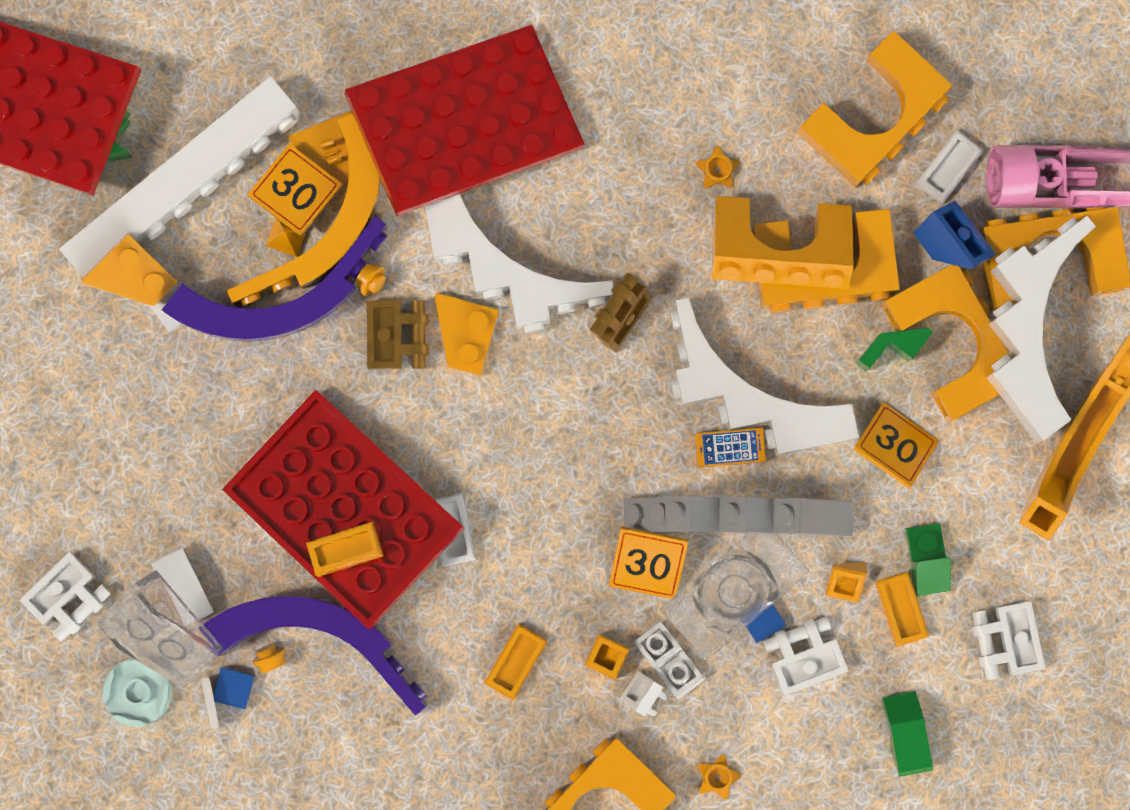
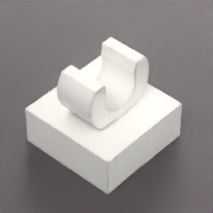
[619,671,667,717]

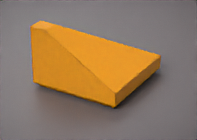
[825,562,867,603]

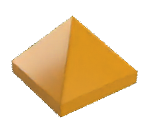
[265,218,308,257]

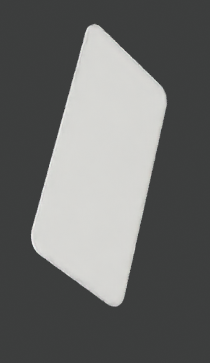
[201,677,219,729]

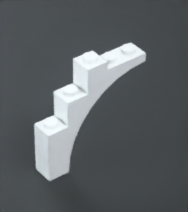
[425,194,613,334]
[986,216,1096,443]
[669,298,859,456]

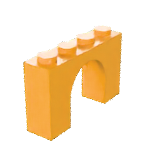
[797,30,953,188]
[712,196,853,289]
[979,207,1130,312]
[751,209,900,314]
[881,265,1013,423]
[544,736,677,810]

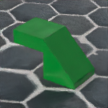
[855,328,933,372]
[882,691,933,777]

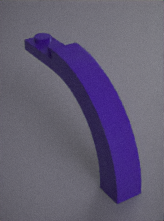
[162,216,388,342]
[196,596,428,716]

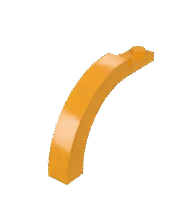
[227,113,381,307]
[1019,332,1130,541]

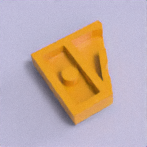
[81,233,178,306]
[435,293,499,376]

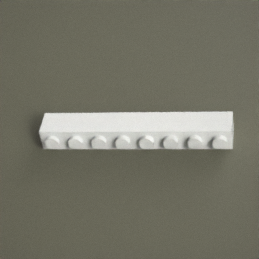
[59,76,300,277]

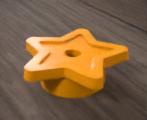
[696,146,740,188]
[697,754,741,800]

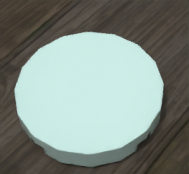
[102,658,172,727]

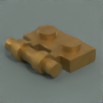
[589,272,653,353]
[366,300,429,370]

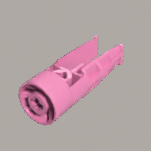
[986,145,1130,208]

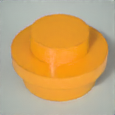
[356,264,386,297]
[252,644,286,673]

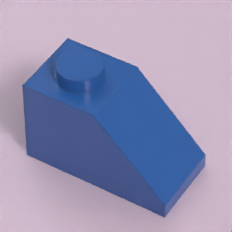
[913,200,996,269]

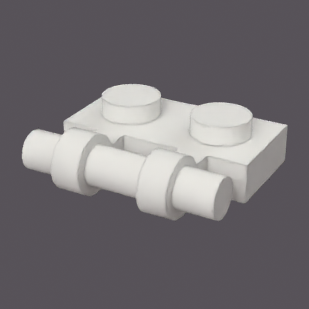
[19,552,111,642]
[972,601,1046,680]
[762,617,849,696]

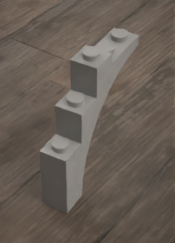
[624,495,853,536]

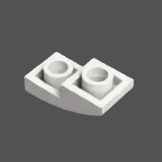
[150,547,214,628]
[634,621,705,700]

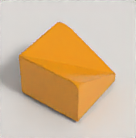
[584,634,630,680]

